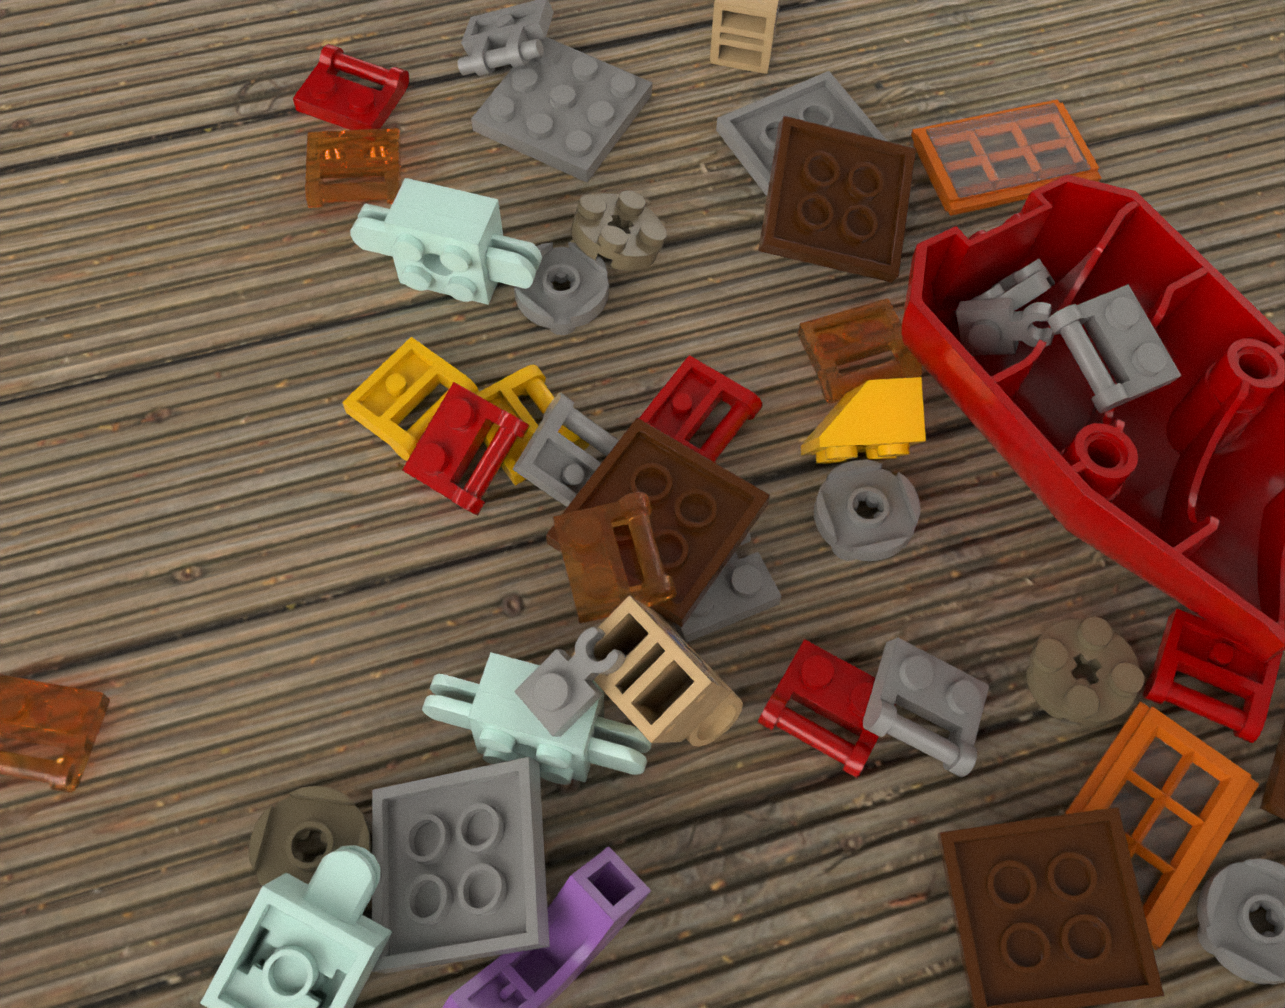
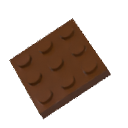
[758,116,916,283]
[546,418,770,627]
[937,807,1164,1008]

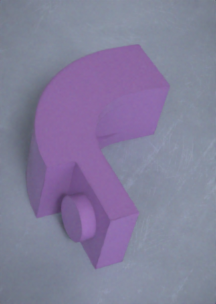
[442,846,651,1008]

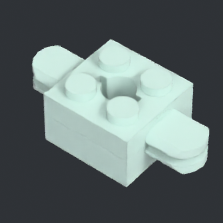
[350,178,542,305]
[422,652,652,785]
[200,845,392,1008]

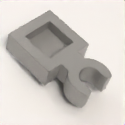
[956,298,1054,356]
[514,627,626,737]

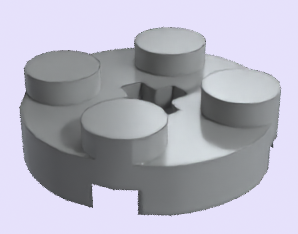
[514,242,609,335]
[953,259,1055,322]
[814,459,921,561]
[1197,858,1285,985]

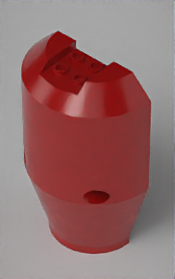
[901,174,1285,664]

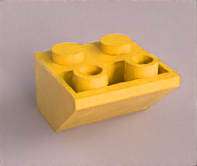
[800,377,926,464]

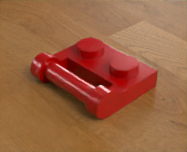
[293,44,409,138]
[638,355,763,463]
[402,382,530,516]
[1143,609,1283,743]
[758,639,896,778]

